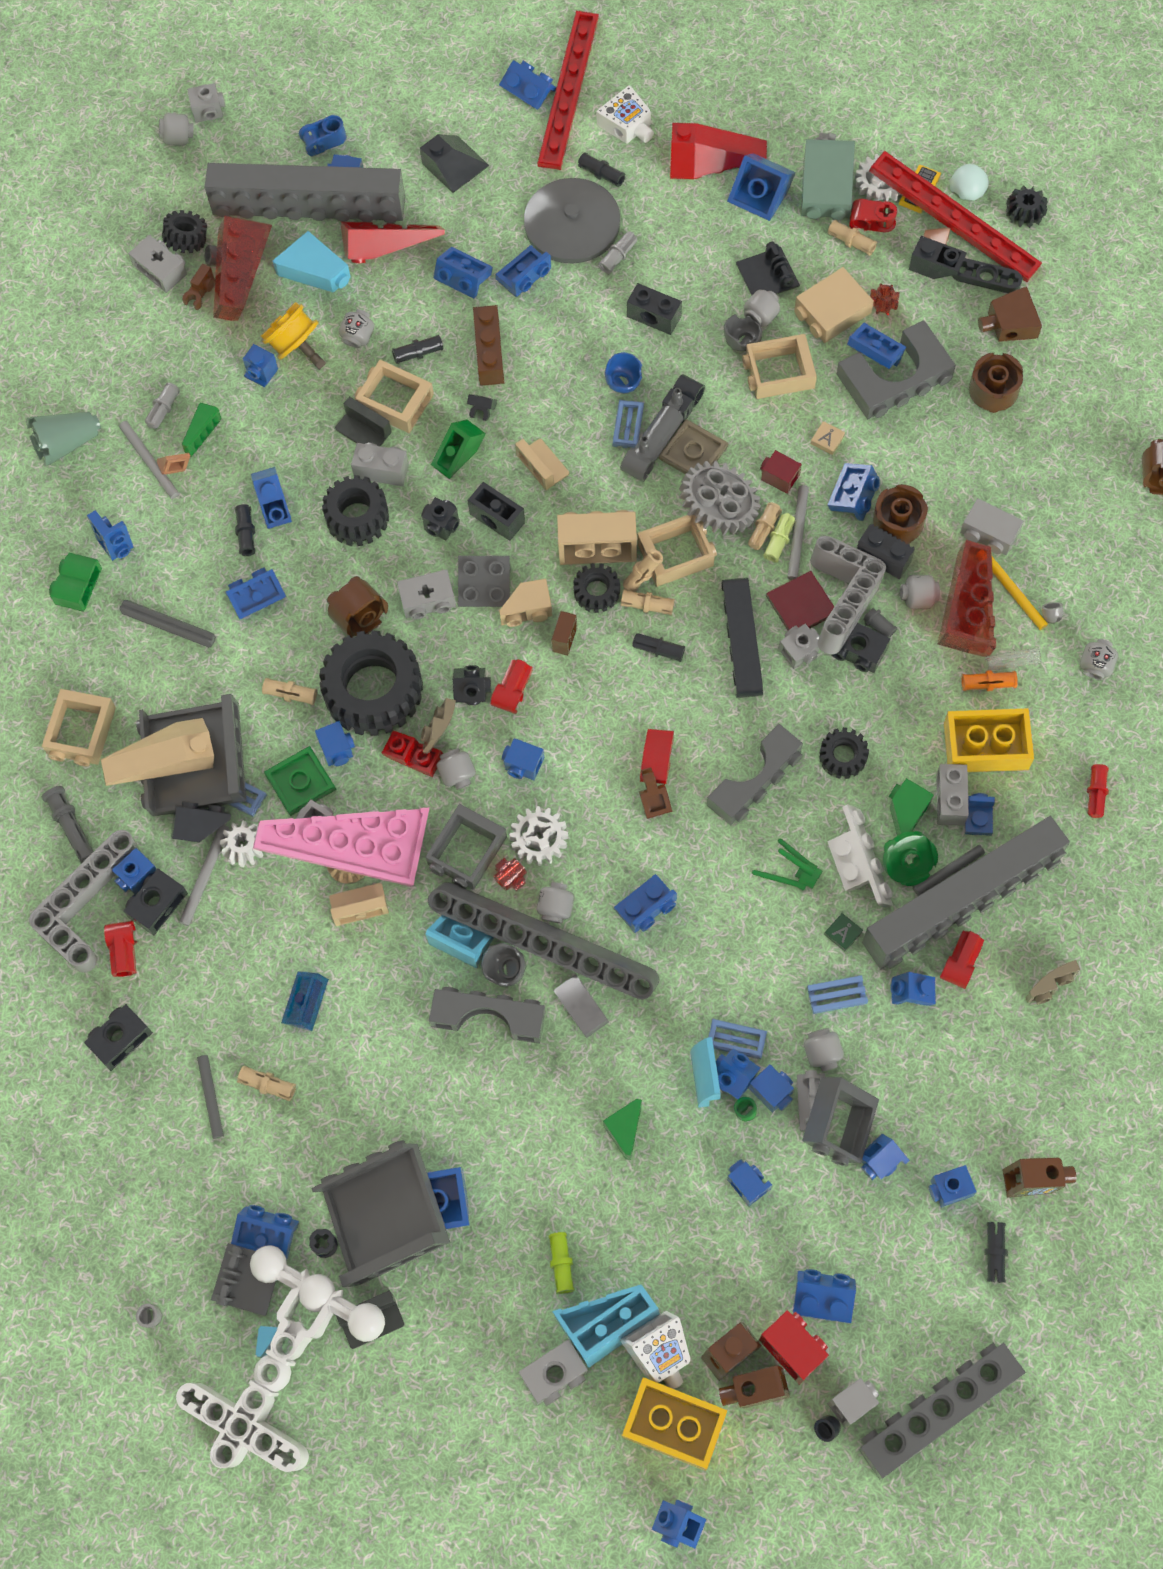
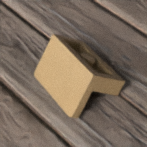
[515,439,569,490]
[329,883,389,926]

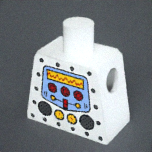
[596,85,654,144]
[620,1311,690,1389]

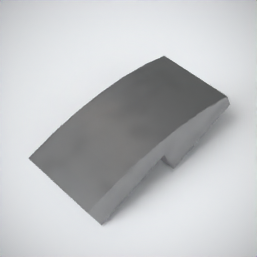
[553,974,609,1038]

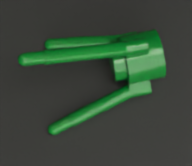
[752,838,823,891]

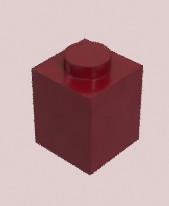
[760,450,802,494]

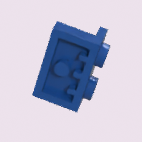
[433,247,493,299]
[847,323,906,369]
[827,463,880,521]
[87,510,134,561]
[225,567,286,620]
[614,874,677,933]
[231,1205,299,1260]

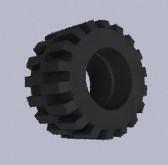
[322,475,389,546]

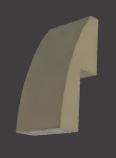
[420,698,456,754]
[1026,960,1080,1005]

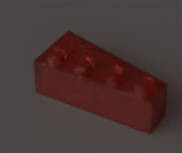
[213,216,272,321]
[937,540,996,658]

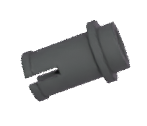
[863,608,897,638]

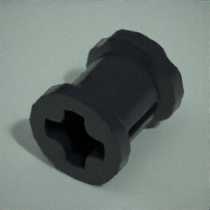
[309,1229,338,1258]

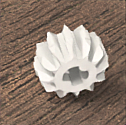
[220,820,263,868]

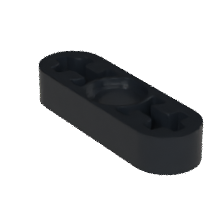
[952,258,1023,294]

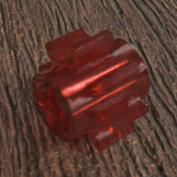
[870,283,900,316]
[493,857,527,891]

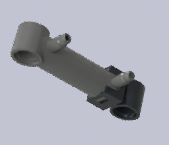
[620,374,705,482]

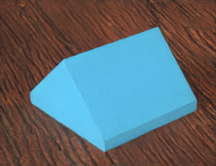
[426,915,494,969]

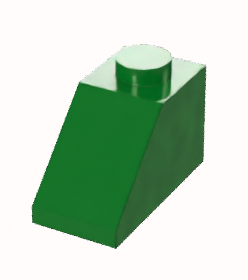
[431,419,486,479]
[889,778,934,836]

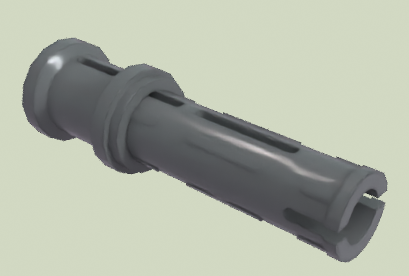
[42,786,94,864]

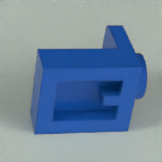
[965,793,995,836]

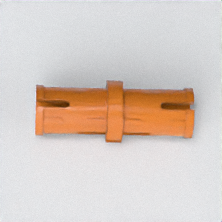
[961,670,1018,691]

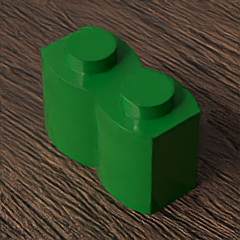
[49,552,102,612]

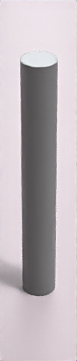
[912,845,985,896]
[197,1055,224,1139]

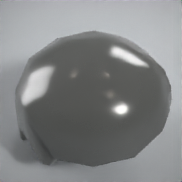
[724,314,763,351]
[481,943,526,987]

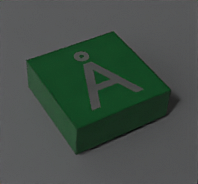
[824,913,863,952]

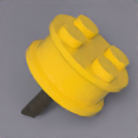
[261,302,326,370]

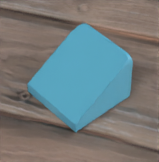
[255,1326,278,1358]

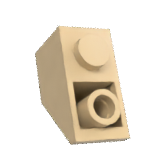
[499,579,552,627]

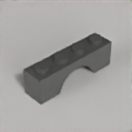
[707,723,803,826]
[429,987,546,1044]

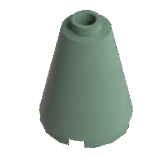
[26,412,101,466]

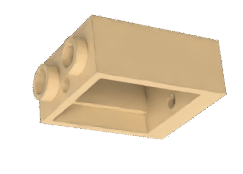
[742,334,817,399]
[355,360,434,434]
[637,515,717,587]
[42,689,116,767]

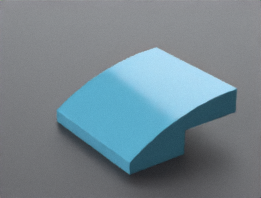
[690,1037,721,1108]

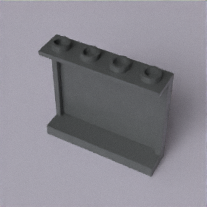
[136,694,247,816]
[311,1140,450,1287]

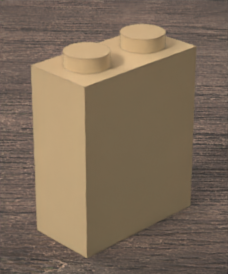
[794,267,874,343]

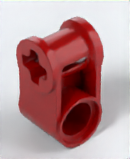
[849,199,897,233]

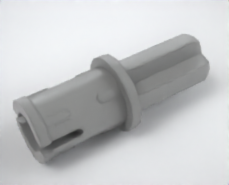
[598,231,637,275]
[145,382,180,429]

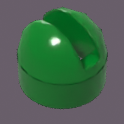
[734,1097,757,1122]

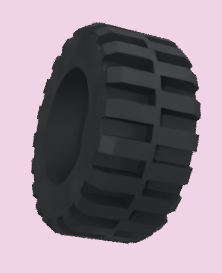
[319,630,423,736]

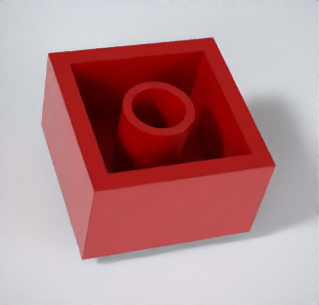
[759,1310,829,1385]

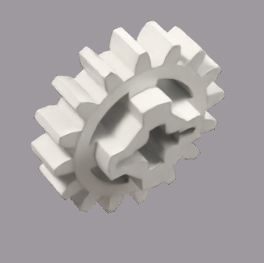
[855,154,904,202]
[509,806,568,866]

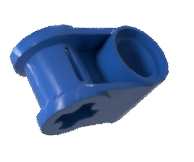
[299,115,347,157]

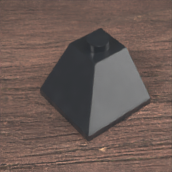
[420,134,489,193]

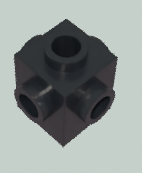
[421,497,460,541]
[452,665,491,705]

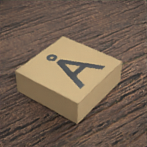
[810,421,845,455]

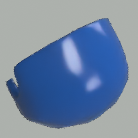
[605,352,642,394]

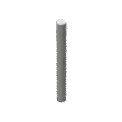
[119,421,180,499]
[787,485,809,580]
[179,825,230,926]

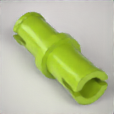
[548,1232,575,1294]

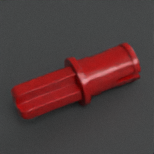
[1087,764,1109,818]

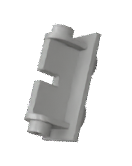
[797,1070,825,1131]

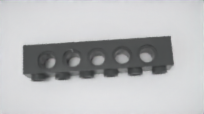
[858,1342,1026,1480]

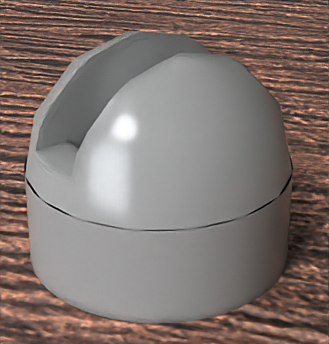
[1042,602,1064,623]
[136,1304,162,1328]

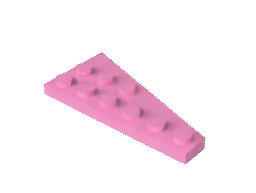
[253,807,430,887]

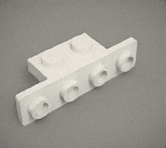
[827,804,893,908]

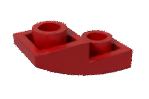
[640,729,674,784]
[381,730,443,778]

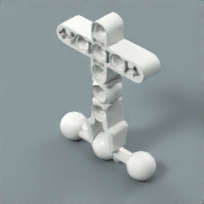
[176,1245,385,1472]

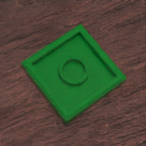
[264,746,337,816]

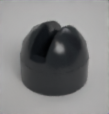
[814,1415,841,1442]

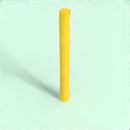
[976,546,1048,630]

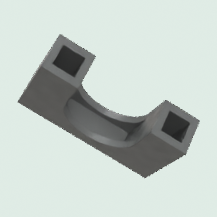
[836,320,956,420]

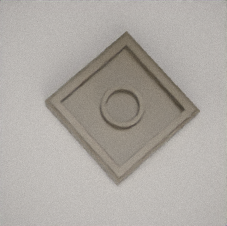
[659,419,729,474]

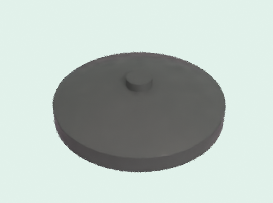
[524,178,620,264]

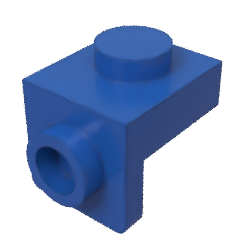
[891,972,936,1006]

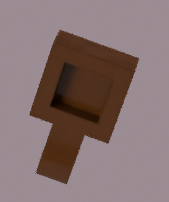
[182,263,215,310]
[639,767,673,819]

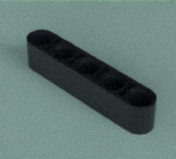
[721,577,763,698]

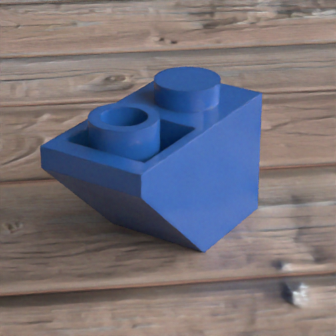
[251,467,292,529]

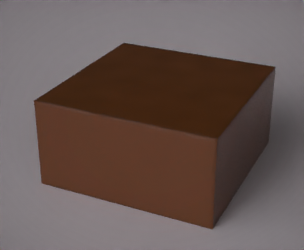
[551,611,577,656]

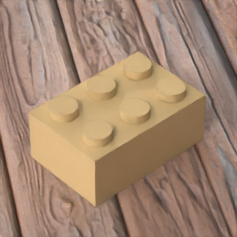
[557,510,637,565]

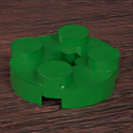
[883,831,938,886]

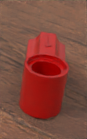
[490,659,533,714]
[104,921,137,977]
[940,930,984,989]

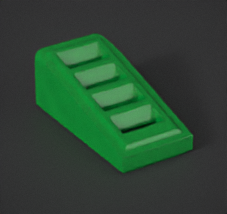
[182,402,222,457]

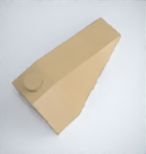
[101,718,214,786]

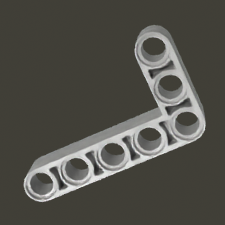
[810,536,886,654]
[29,830,138,973]

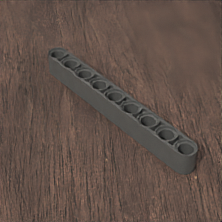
[428,882,660,1000]

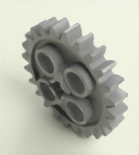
[679,461,761,535]

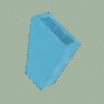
[273,231,351,292]

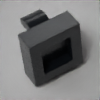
[467,394,497,421]

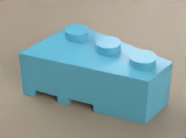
[552,1284,660,1368]

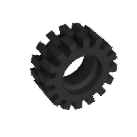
[162,210,207,253]
[573,563,620,613]
[819,727,869,779]

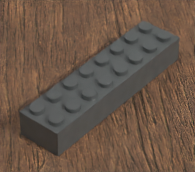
[204,163,406,223]
[862,815,1070,970]

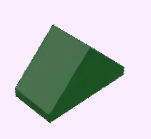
[603,1099,642,1160]

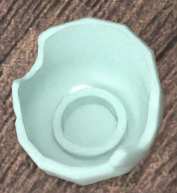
[949,164,989,200]

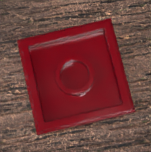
[766,571,834,631]

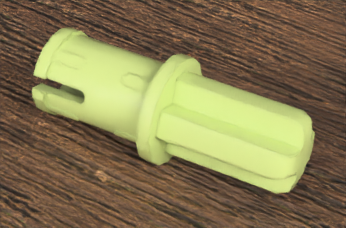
[763,513,795,563]

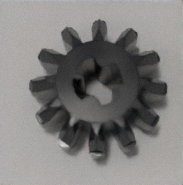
[1006,185,1048,228]

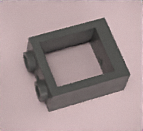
[426,803,507,890]
[802,1077,879,1166]

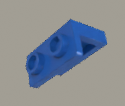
[499,60,557,110]
[495,245,551,297]
[793,1269,856,1323]

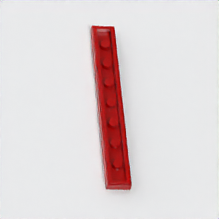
[537,11,599,170]
[869,150,1042,283]

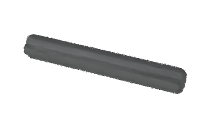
[120,600,216,648]

